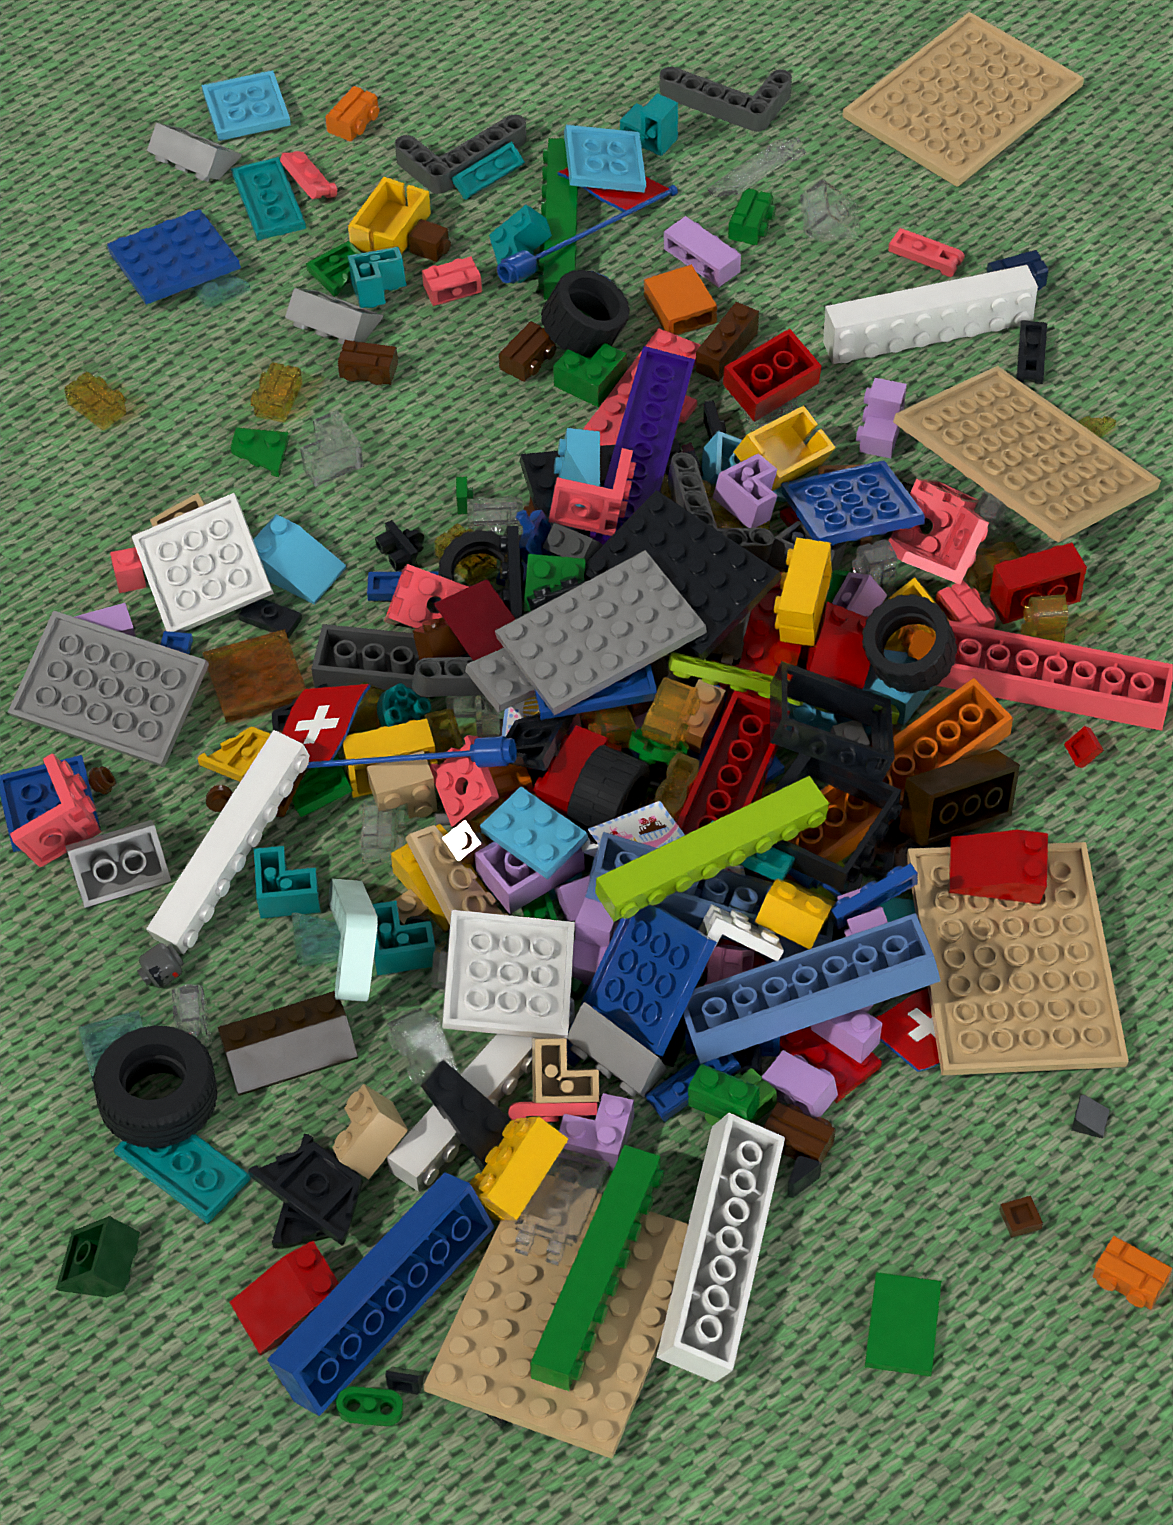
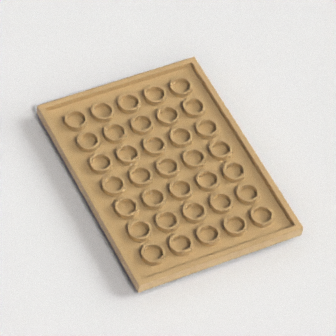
[843,12,1084,187]
[893,366,1161,543]
[906,842,1129,1075]
[424,1176,688,1459]

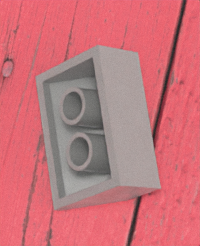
[147,122,242,182]
[285,288,383,344]
[65,820,171,908]
[567,1002,667,1098]

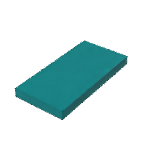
[231,157,306,241]
[114,1134,251,1224]

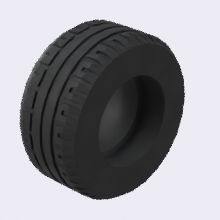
[93,1025,218,1148]

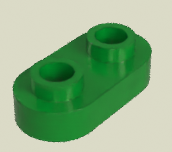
[336,1386,404,1427]

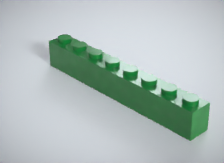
[538,138,578,300]
[530,1145,664,1391]

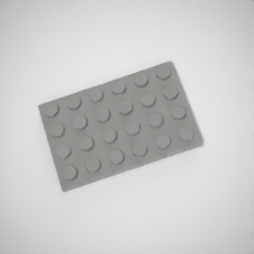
[495,550,707,716]
[7,610,209,767]

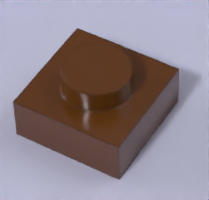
[999,1195,1043,1238]

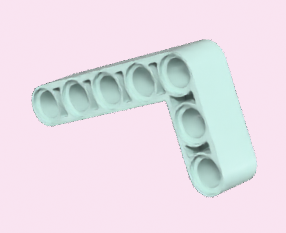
[329,879,377,1002]

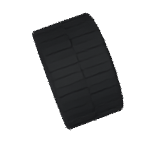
[541,270,630,358]
[438,529,524,598]
[862,594,957,693]
[567,745,650,838]

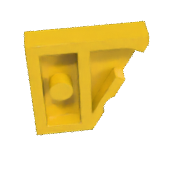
[197,726,271,782]

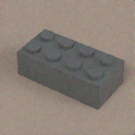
[311,624,428,699]

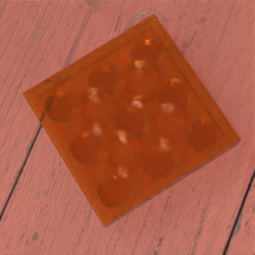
[202,629,306,723]

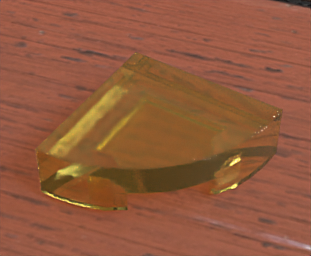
[1078,416,1116,438]

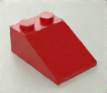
[806,601,870,690]
[948,829,1048,904]
[229,1240,339,1355]

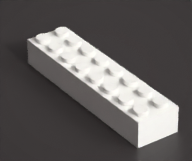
[823,265,1038,364]
[656,1113,785,1382]

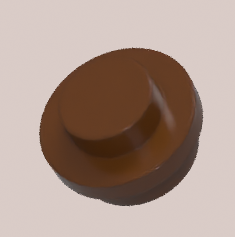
[89,766,116,795]
[206,785,233,812]

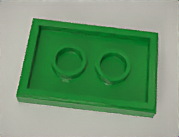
[865,1272,941,1377]

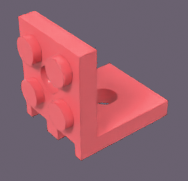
[549,448,636,536]
[891,479,984,556]
[885,506,989,584]
[384,564,468,629]
[429,735,500,828]
[10,753,101,867]

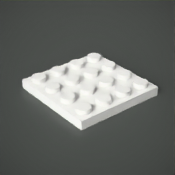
[132,493,274,633]
[442,910,575,1039]

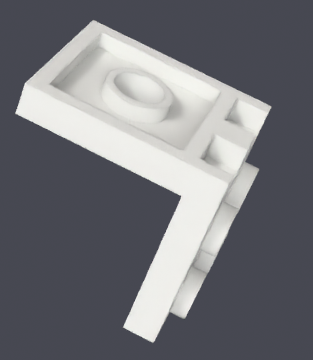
[698,904,784,961]

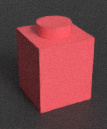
[110,547,147,593]

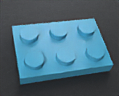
[480,786,589,880]

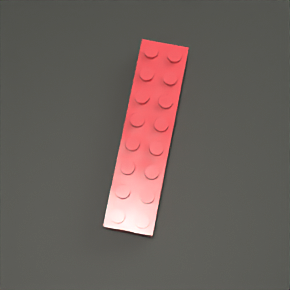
[935,620,1173,731]

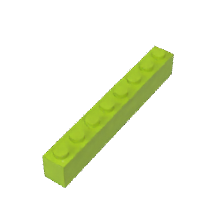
[595,776,829,922]

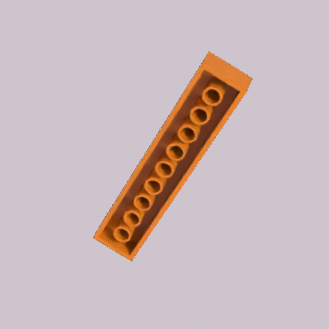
[754,678,1013,885]

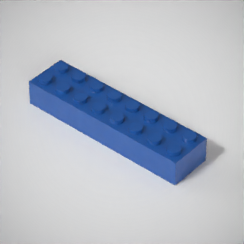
[267,1172,495,1416]

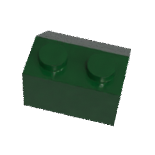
[56,1216,140,1297]

